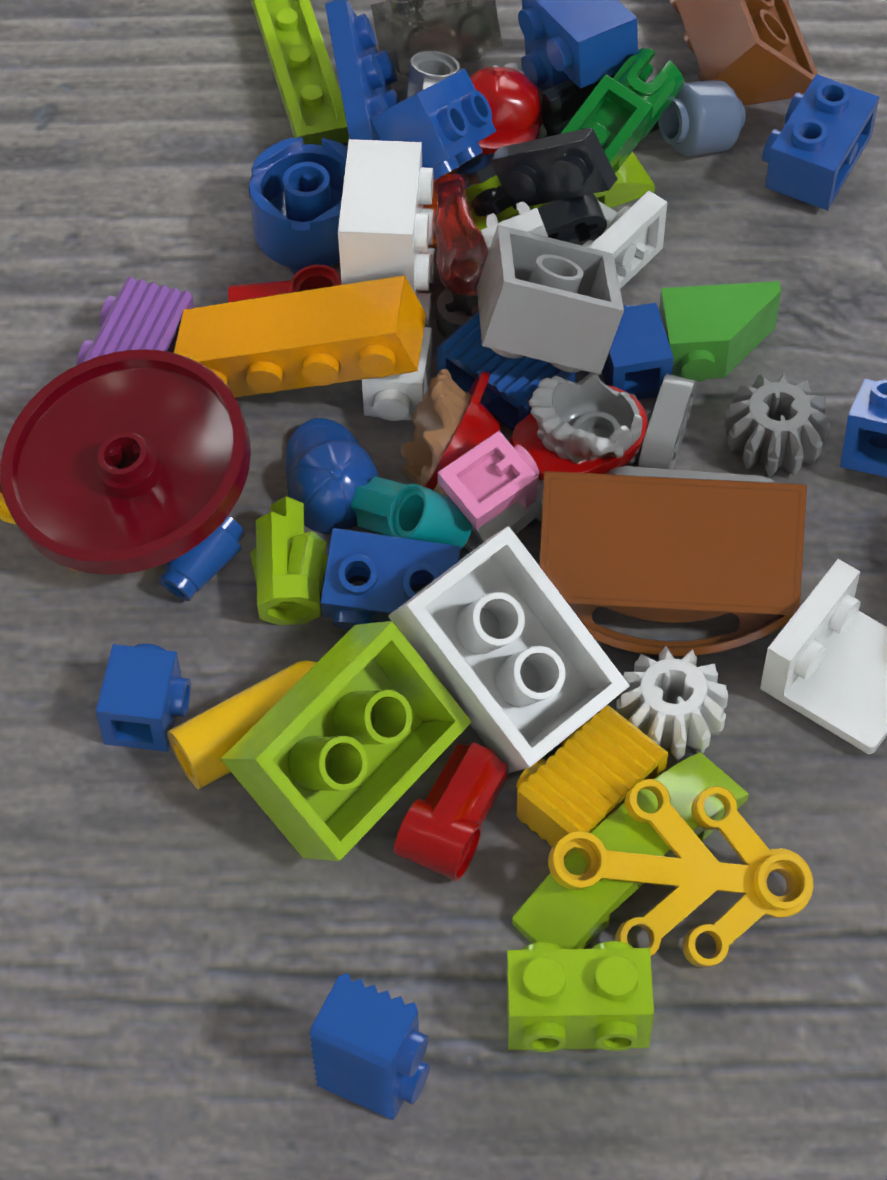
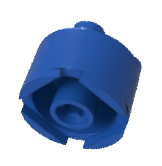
[249,137,348,274]

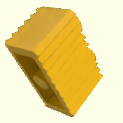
[516,705,668,857]

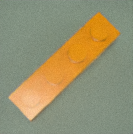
[174,275,426,397]

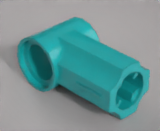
[351,476,472,550]

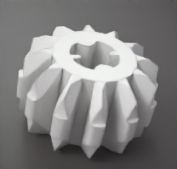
[616,646,728,762]

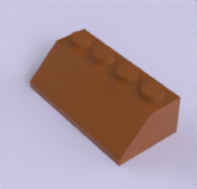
[670,0,818,106]

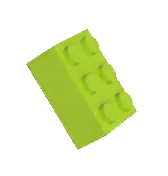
[221,621,472,861]

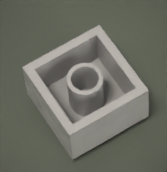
[477,225,624,374]

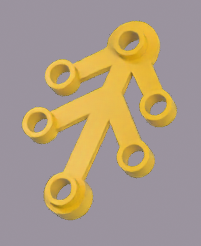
[548,779,813,968]

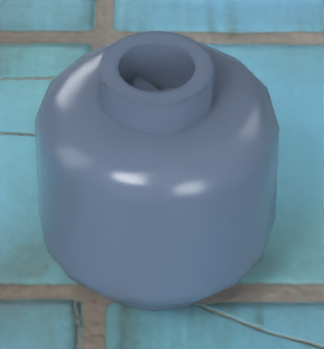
[658,80,745,157]

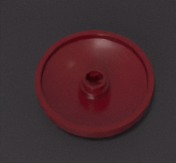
[0,349,251,575]

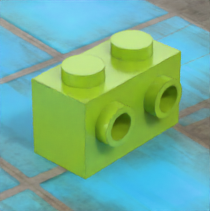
[506,941,654,1052]

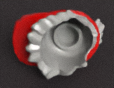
[509,372,650,482]

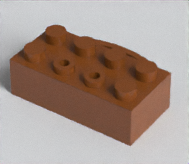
[539,471,807,656]

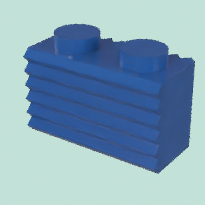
[437,311,575,431]
[309,973,430,1120]

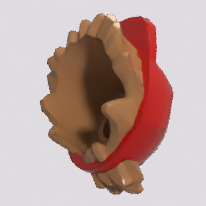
[401,369,501,496]

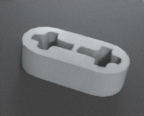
[638,374,697,469]

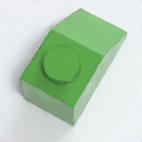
[659,281,781,382]

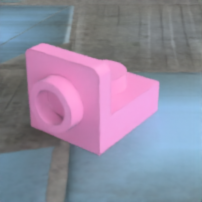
[438,431,539,530]

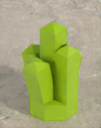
[250,496,328,625]

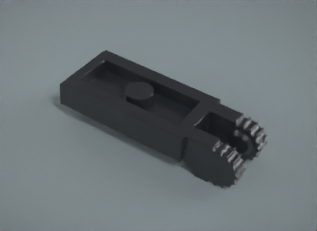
[455,127,617,217]

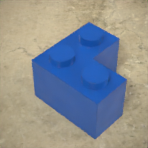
[518,0,638,91]

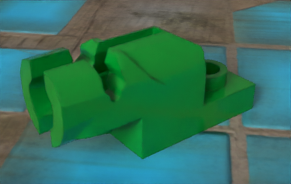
[561,48,684,173]

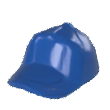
[286,418,380,533]

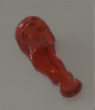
[432,173,489,295]

